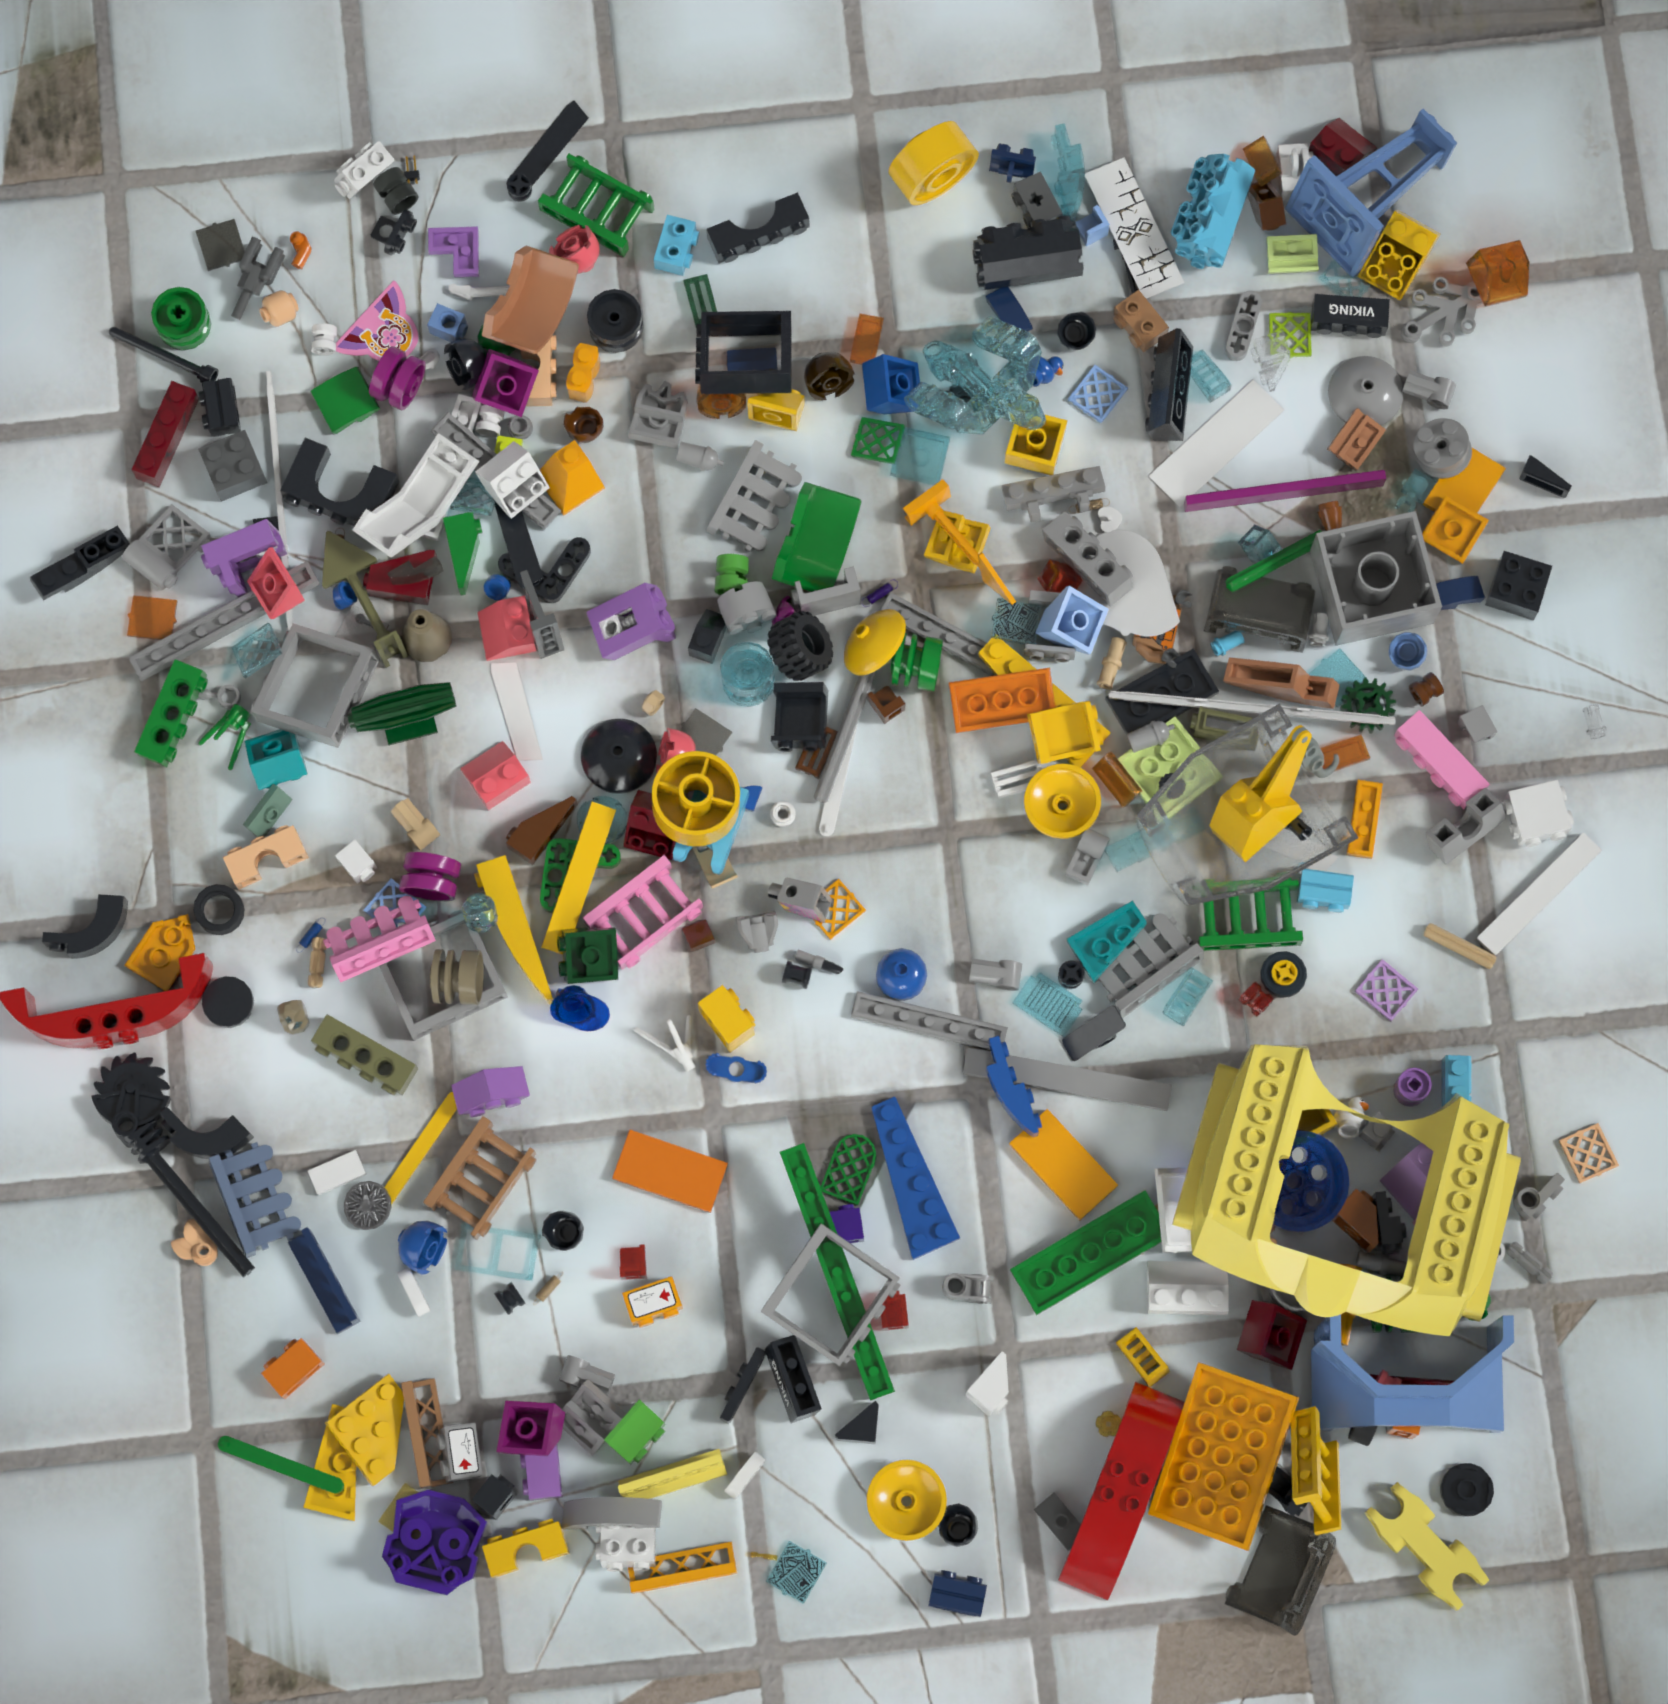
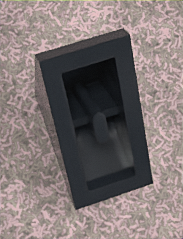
[835,1401,879,1444]

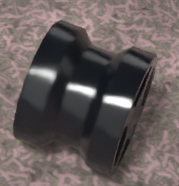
[506,172,532,202]
[1058,960,1084,990]
[494,1282,526,1315]

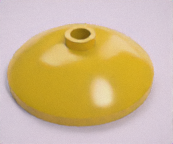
[844,609,906,676]
[1024,764,1101,839]
[867,1460,947,1541]

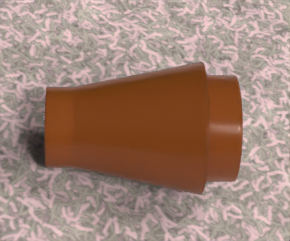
[1317,501,1342,531]

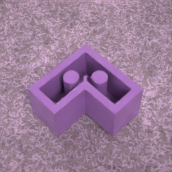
[451,1066,530,1117]

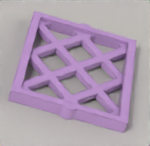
[1355,959,1418,1021]

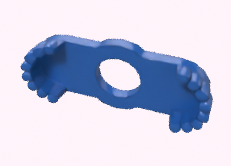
[705,1053,767,1084]

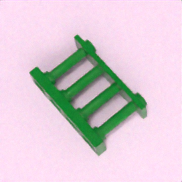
[538,153,655,257]
[1193,877,1303,951]

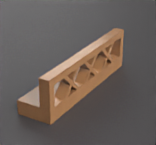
[401,1378,454,1489]

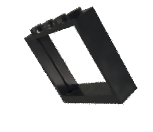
[695,311,792,394]

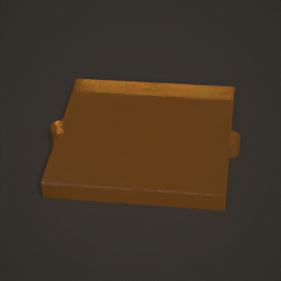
[127,595,178,640]

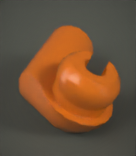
[290,231,312,270]

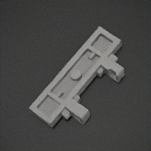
[1002,466,1105,522]

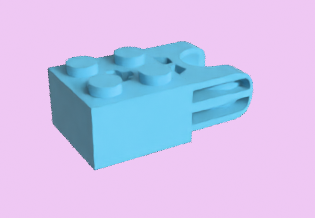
[673,787,749,875]

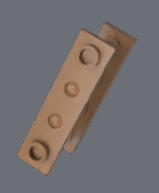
[423,1116,537,1240]

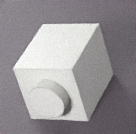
[335,840,377,884]

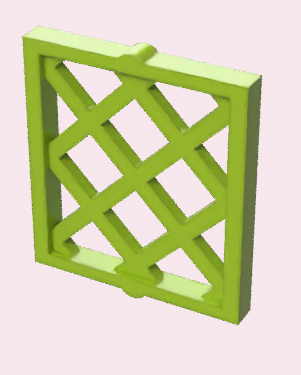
[1269,312,1312,358]

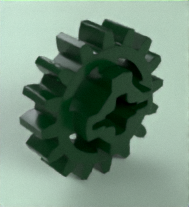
[1340,677,1396,734]

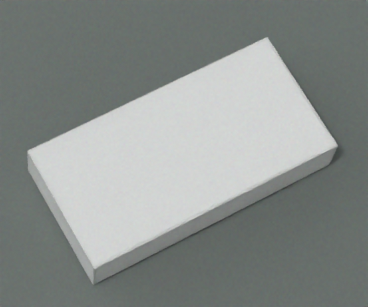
[308,1150,367,1196]

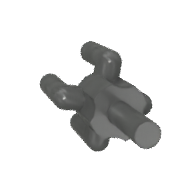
[231,236,285,320]

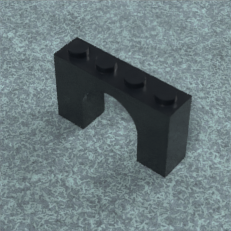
[280,437,399,528]

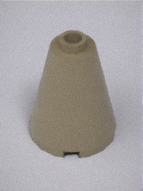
[401,609,452,662]

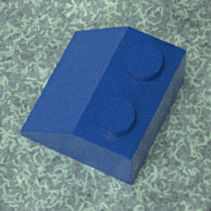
[862,354,923,415]

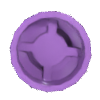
[1393,1068,1432,1107]

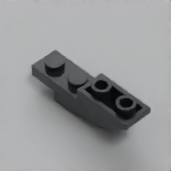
[30,525,130,601]

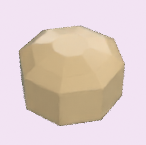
[642,690,665,716]

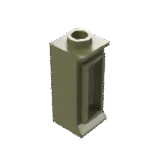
[1190,706,1260,749]

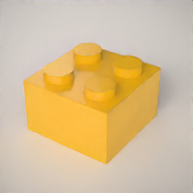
[1005,408,1067,475]
[698,984,756,1053]

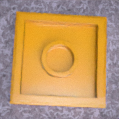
[1422,495,1489,564]

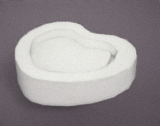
[420,349,440,370]
[1097,507,1122,533]

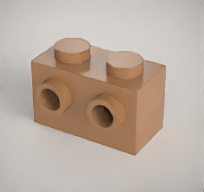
[1113,290,1169,352]

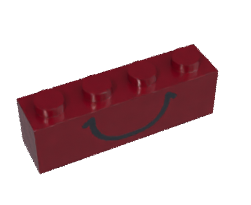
[131,380,199,488]

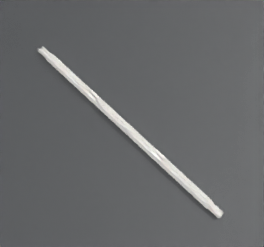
[266,371,294,631]
[1109,691,1396,725]

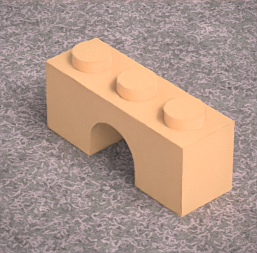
[520,335,557,406]
[223,825,309,890]

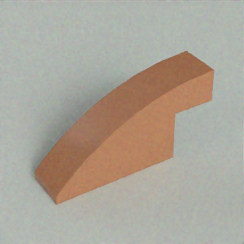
[1223,657,1340,709]

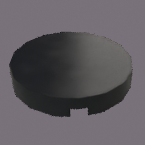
[202,976,254,1028]
[1440,1463,1494,1517]

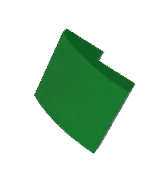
[311,366,380,434]

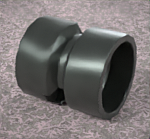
[373,167,419,215]

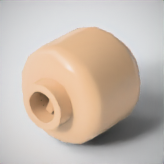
[259,290,299,327]

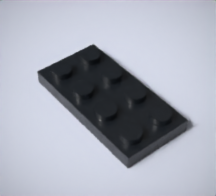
[1105,648,1219,734]

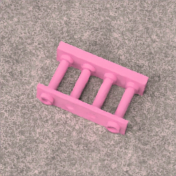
[583,855,703,970]

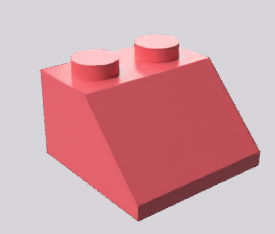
[477,595,536,661]
[460,741,531,811]

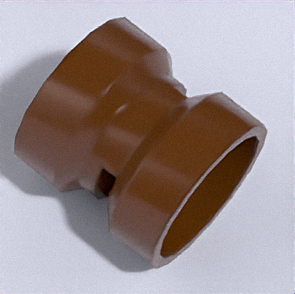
[1408,672,1444,707]

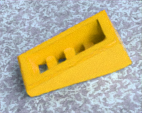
[1116,1327,1170,1387]

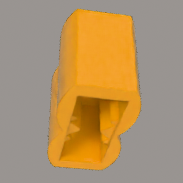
[566,343,600,403]

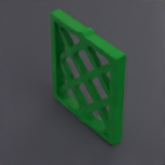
[851,417,905,464]

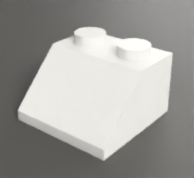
[966,1351,1009,1417]

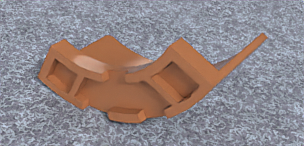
[482,245,579,354]

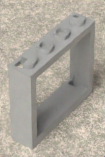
[251,623,380,748]
[379,910,508,1041]
[761,1223,901,1366]

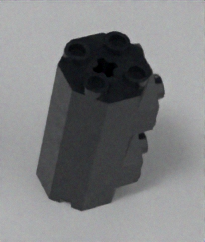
[972,215,1084,290]

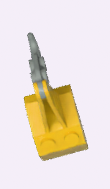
[1209,725,1339,862]

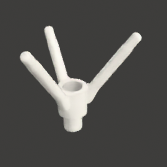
[634,1015,695,1072]

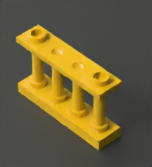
[1291,1406,1341,1535]

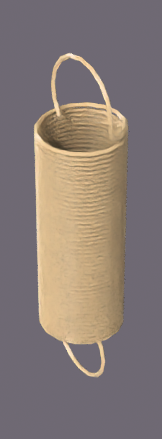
[1069,498,1110,513]
[533,1272,563,1305]

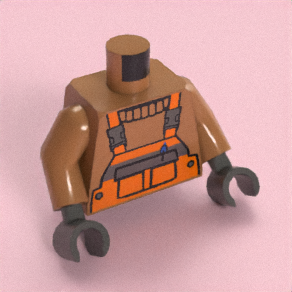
[1132,590,1192,668]

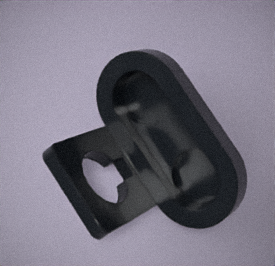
[370,209,417,256]

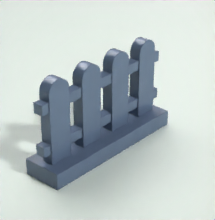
[209,1142,301,1258]

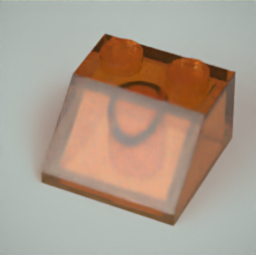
[1466,240,1530,307]

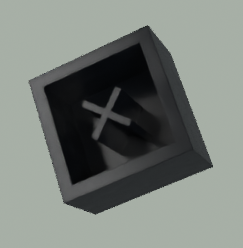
[1485,551,1552,621]

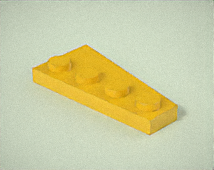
[303,1404,356,1521]

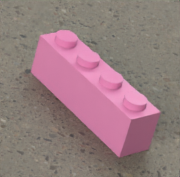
[1394,710,1490,810]

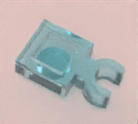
[1395,469,1436,513]

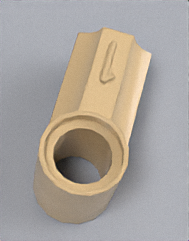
[391,798,440,851]

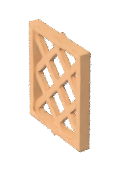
[1559,1123,1619,1184]

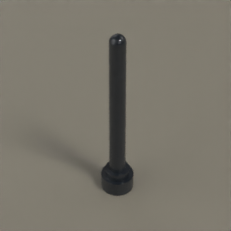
[109,327,219,383]

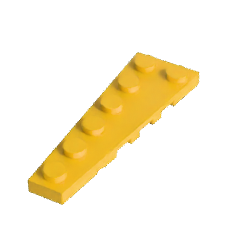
[978,634,1111,768]

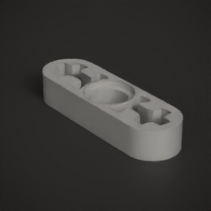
[1225,291,1262,361]

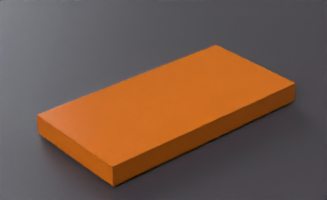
[949,668,1056,733]
[612,1130,728,1213]

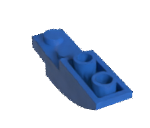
[986,1036,1042,1137]

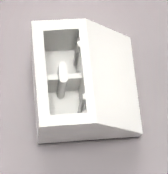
[475,441,550,519]

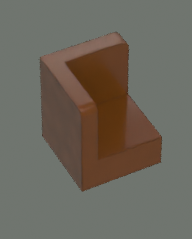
[867,686,906,724]

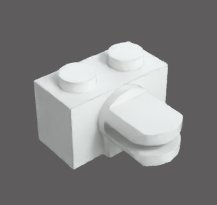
[1276,143,1313,200]

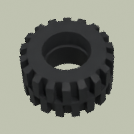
[767,611,833,681]

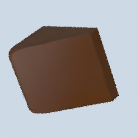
[682,919,715,952]

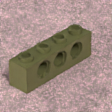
[311,1014,418,1096]

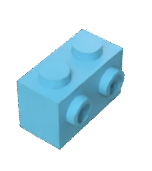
[654,215,700,276]

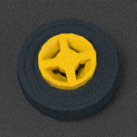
[1260,951,1307,998]

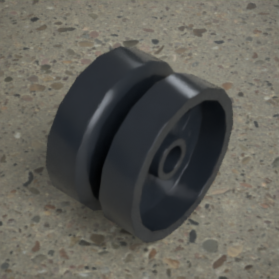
[587,289,643,353]

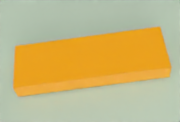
[1346,779,1383,859]

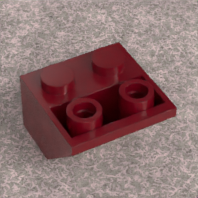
[623,790,676,860]

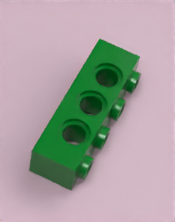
[134,659,208,767]

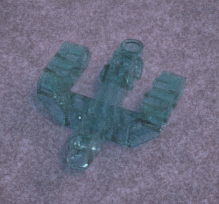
[904,316,1046,434]

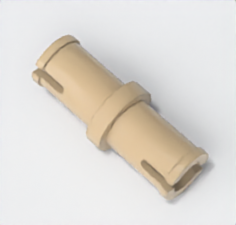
[1097,637,1127,690]

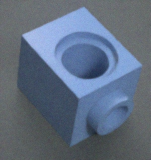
[427,303,468,342]

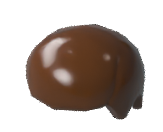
[563,406,604,443]

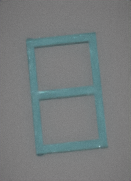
[455,1223,541,1281]

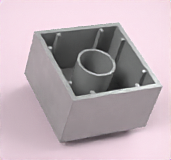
[1310,511,1442,646]

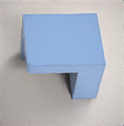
[1076,205,1110,246]

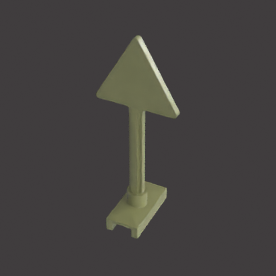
[322,531,408,668]

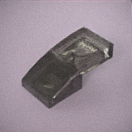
[387,556,444,585]

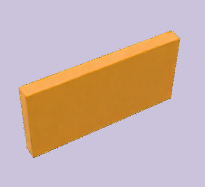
[1009,1109,1118,1221]

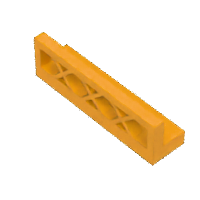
[628,1542,737,1594]

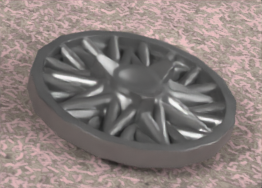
[344,1181,392,1230]

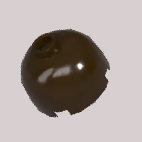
[804,352,855,401]

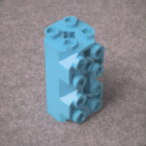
[1171,154,1255,269]

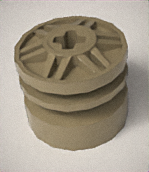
[430,949,484,1005]

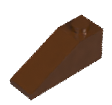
[506,796,578,866]

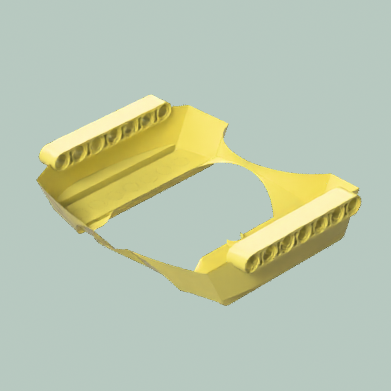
[1172,1044,1521,1336]

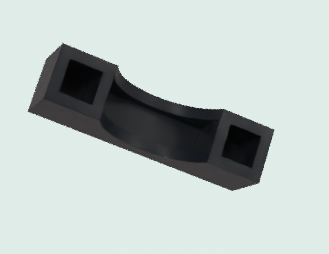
[706,192,810,263]

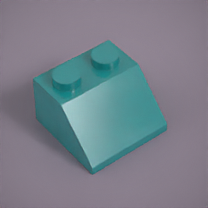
[244,729,308,790]

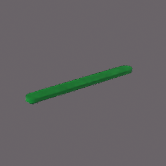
[218,1436,344,1494]

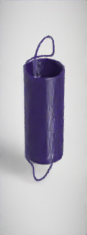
[862,579,898,607]

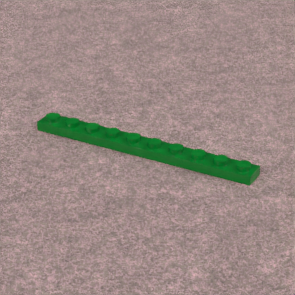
[780,1143,895,1401]

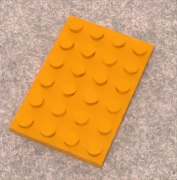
[1148,1362,1299,1551]

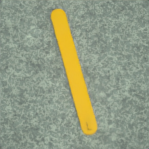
[384,1092,457,1205]

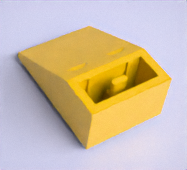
[1357,210,1441,301]

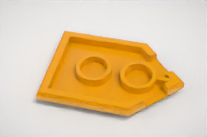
[124,914,196,991]

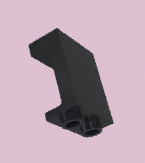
[771,682,829,752]

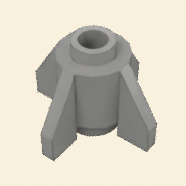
[736,911,778,953]

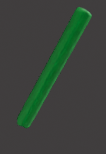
[1225,530,1322,592]

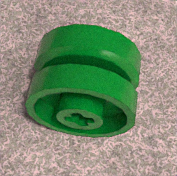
[151,287,211,351]

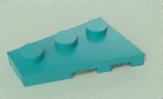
[1067,900,1147,983]

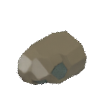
[277,1000,310,1035]

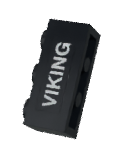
[1311,294,1390,338]
[764,1335,822,1423]

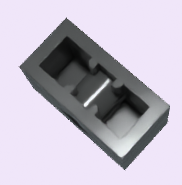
[1011,171,1063,228]

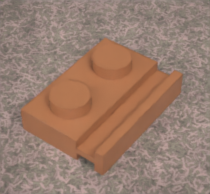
[1327,408,1386,471]

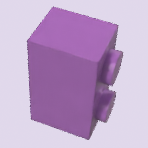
[520,1444,563,1501]

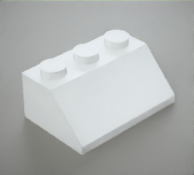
[1147,1261,1229,1315]

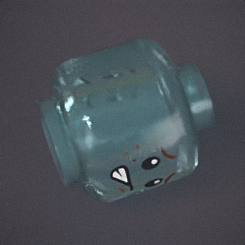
[462,893,498,932]

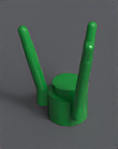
[198,704,251,770]

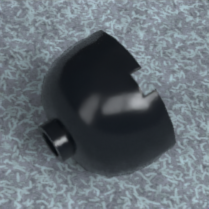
[444,338,488,390]

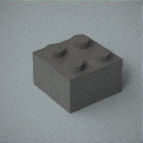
[198,430,268,502]

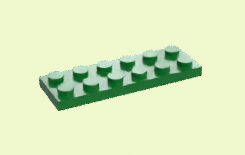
[1010,1190,1162,1316]

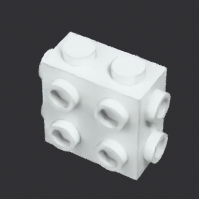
[334,141,395,199]
[1502,780,1574,847]
[596,1526,656,1572]

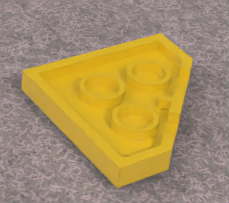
[325,1374,404,1486]

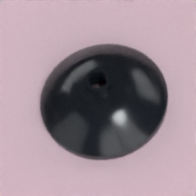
[581,719,657,794]

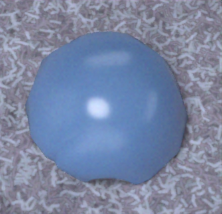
[1388,632,1427,671]

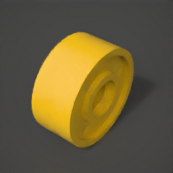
[888,121,979,205]
[652,751,740,846]

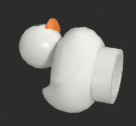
[1333,1097,1369,1138]

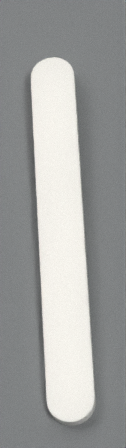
[819,710,858,837]

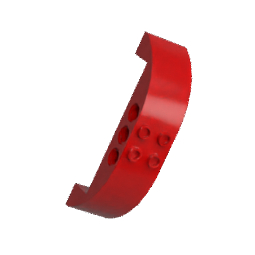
[0,953,213,1049]
[1058,1382,1185,1601]

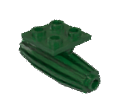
[347,682,457,746]

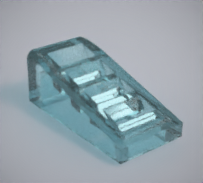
[1190,349,1232,403]
[1162,967,1213,1026]

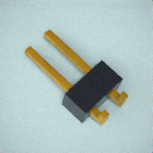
[404,155,420,184]

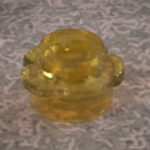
[1095,1411,1121,1437]

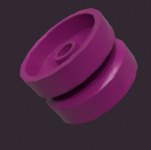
[369,346,426,411]
[399,852,461,902]

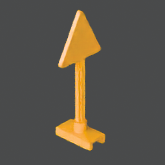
[903,479,1016,605]

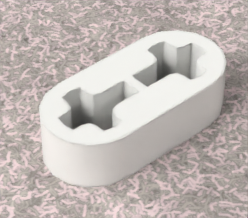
[397,1267,431,1317]
[724,1452,766,1500]

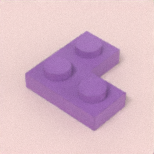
[428,226,479,277]

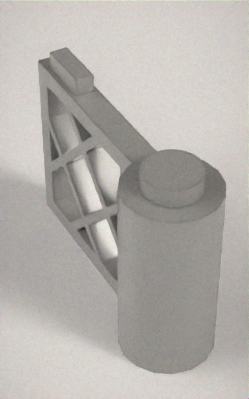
[122,504,211,590]

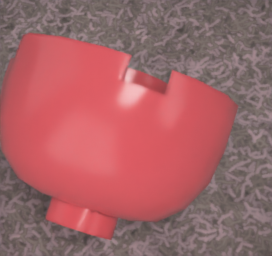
[549,225,600,274]
[656,728,696,774]

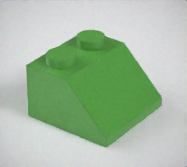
[604,1399,666,1465]

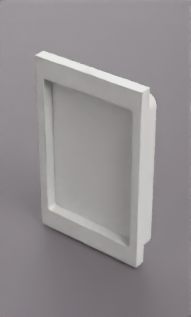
[1155,1167,1192,1253]

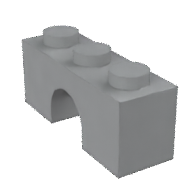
[1426,787,1506,864]

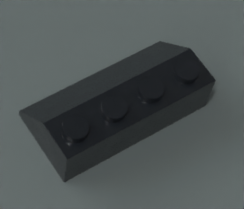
[1145,328,1193,441]

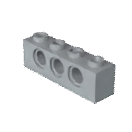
[1042,511,1133,607]

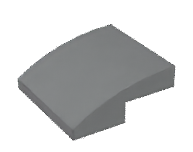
[562,1379,626,1456]

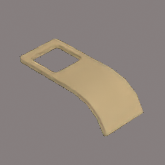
[693,846,738,889]

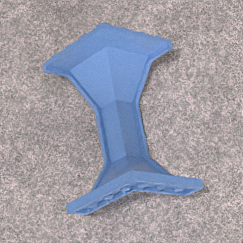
[1311,1314,1514,1433]

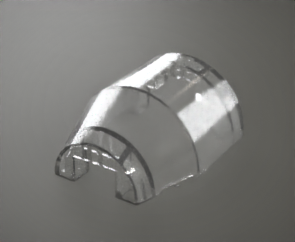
[1136,703,1358,905]

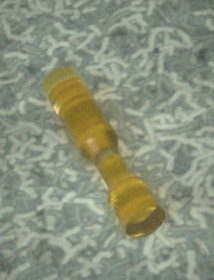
[751,1552,778,1561]

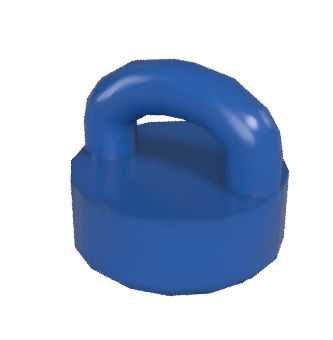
[483,574,511,600]
[332,581,358,610]

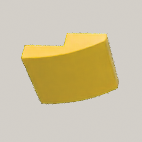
[924,511,991,574]

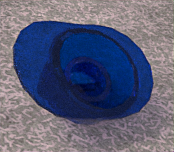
[550,985,610,1032]

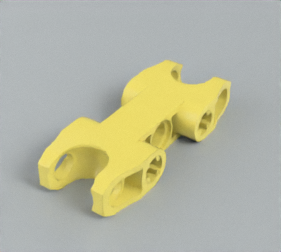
[1364,1482,1489,1611]

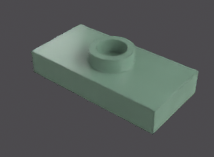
[243,784,293,837]

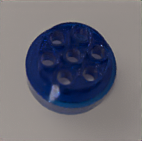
[1272,1130,1349,1232]

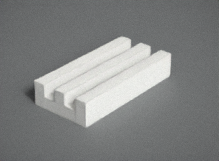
[991,759,1043,799]

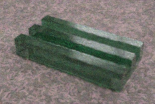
[683,274,717,327]

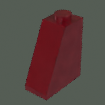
[363,550,437,605]

